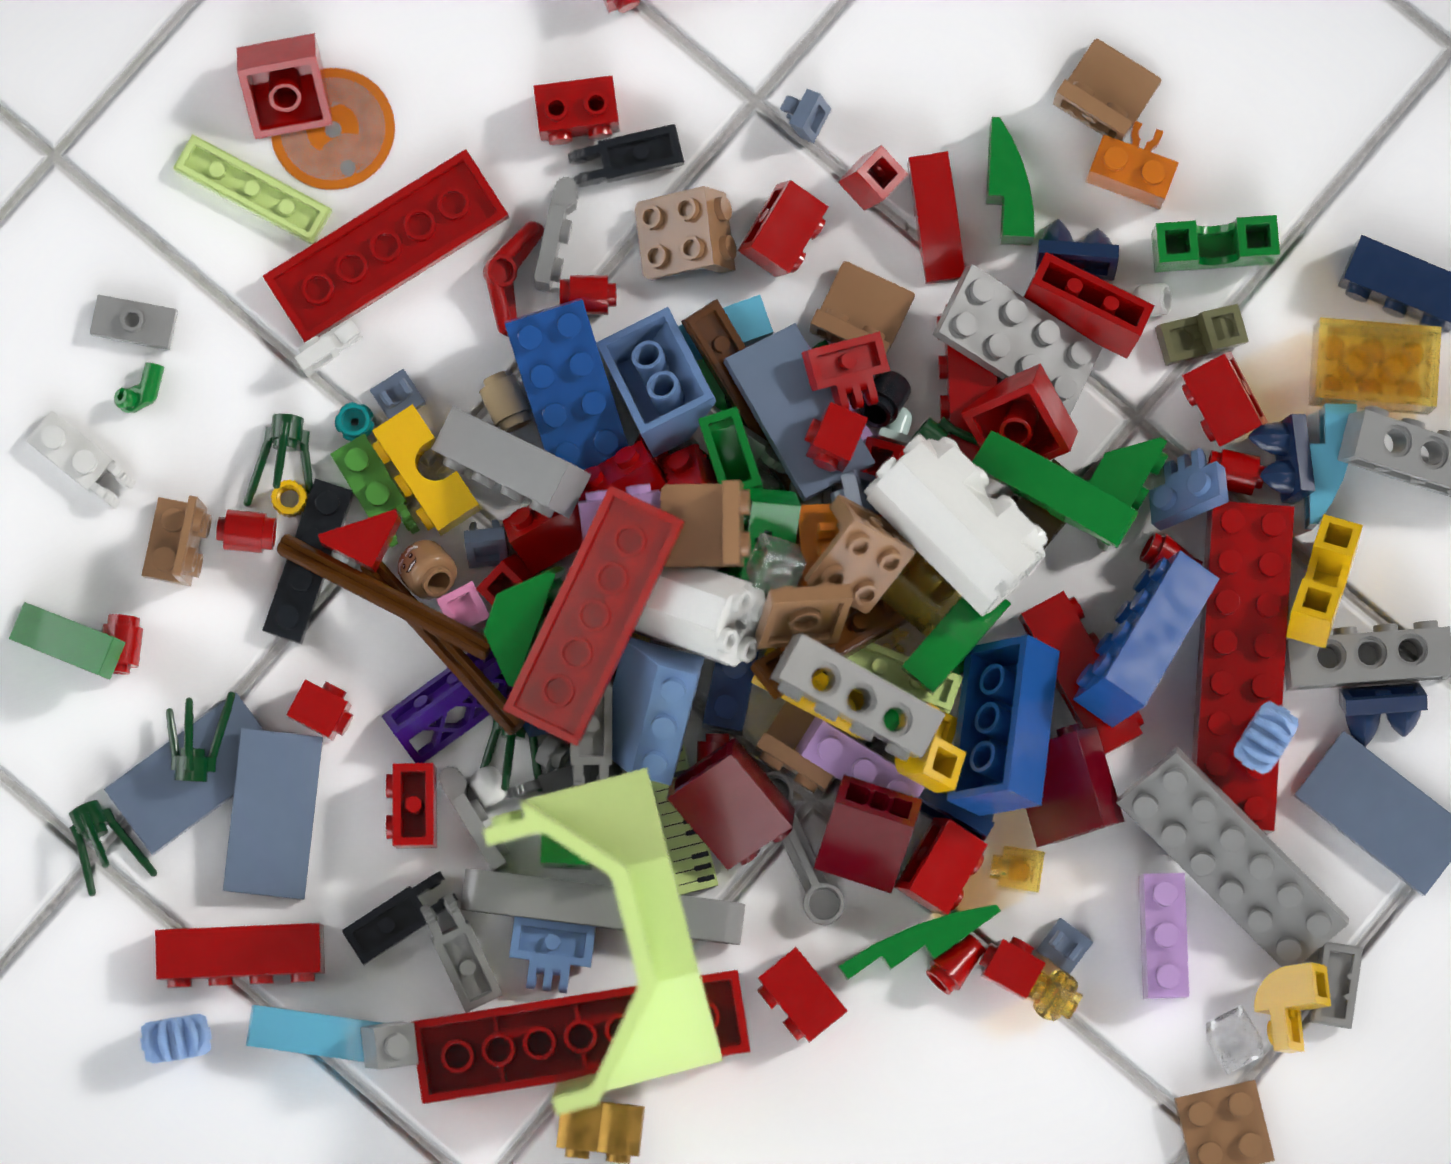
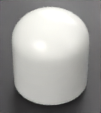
[1133,283,1172,316]
[470,766,509,808]

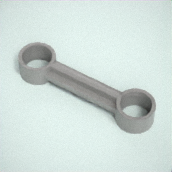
[765,771,845,925]

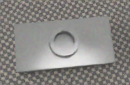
[90,294,178,350]
[1309,942,1363,1029]

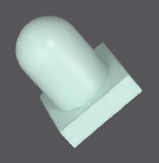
[877,407,912,447]

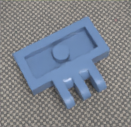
[1149,448,1229,531]
[509,916,596,994]

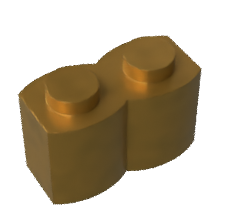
[556,1101,645,1164]

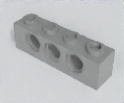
[1338,406,1451,497]
[1285,620,1451,691]
[770,634,945,761]

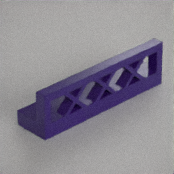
[381,650,513,763]

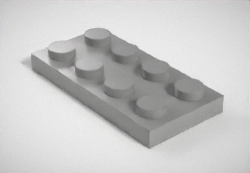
[932,264,1102,416]

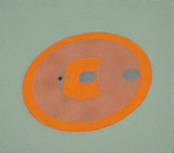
[271,68,395,190]

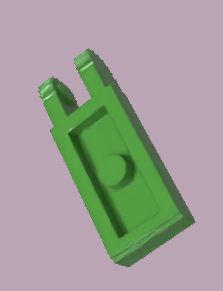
[330,433,420,548]

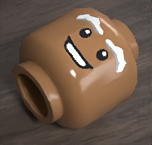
[397,540,457,600]

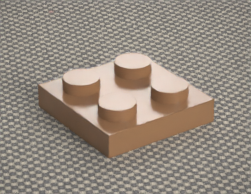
[755,583,854,649]
[1174,1080,1275,1164]

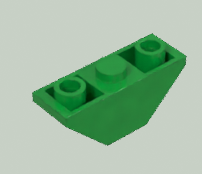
[1089,437,1169,552]
[484,565,565,687]

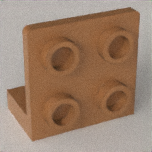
[1053,39,1162,141]
[809,261,915,356]
[805,494,916,614]
[141,495,212,587]

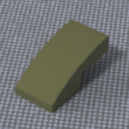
[1155,304,1249,366]

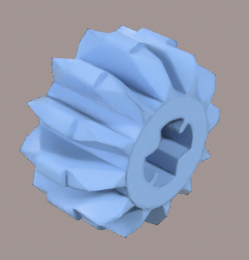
[1234,701,1299,774]
[140,1014,212,1063]

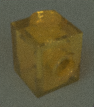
[989,845,1045,895]

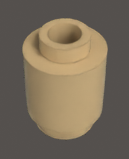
[479,371,532,433]

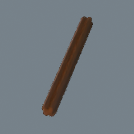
[276,534,491,660]
[360,561,525,735]

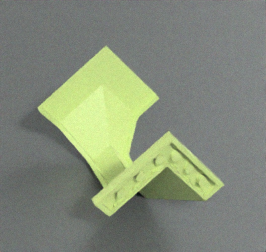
[483,768,723,1115]

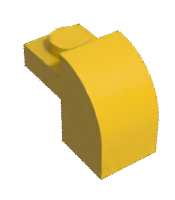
[894,702,966,793]
[1254,962,1331,1054]

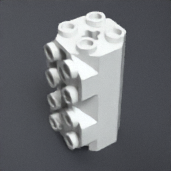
[864,434,1047,616]
[634,566,766,667]

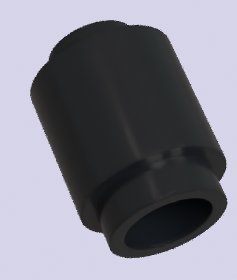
[860,370,911,428]

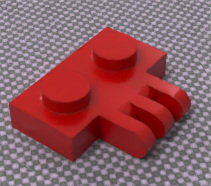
[801,331,890,410]

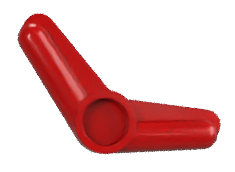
[483,221,544,337]

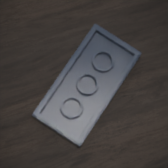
[723,323,875,502]
[104,692,264,855]
[223,728,323,900]
[1293,731,1451,896]

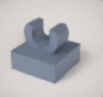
[780,88,832,144]
[370,368,426,419]
[830,469,881,516]
[464,519,508,569]
[1035,918,1093,975]

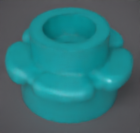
[335,402,374,442]

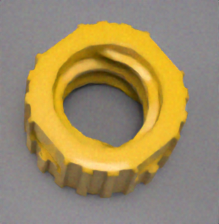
[271,479,308,518]

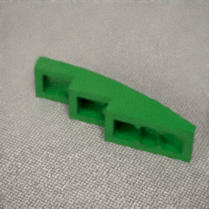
[972,430,1139,548]
[838,904,1001,980]

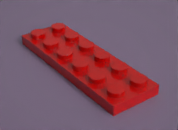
[263,149,509,343]
[502,485,686,746]

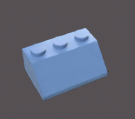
[596,307,716,458]
[612,638,705,786]

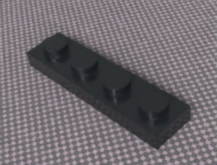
[262,478,355,645]

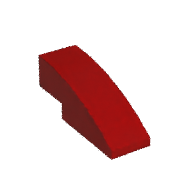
[907,151,965,284]

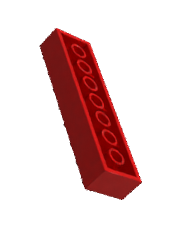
[1191,501,1295,834]
[410,969,751,1104]

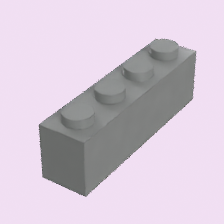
[431,406,591,518]

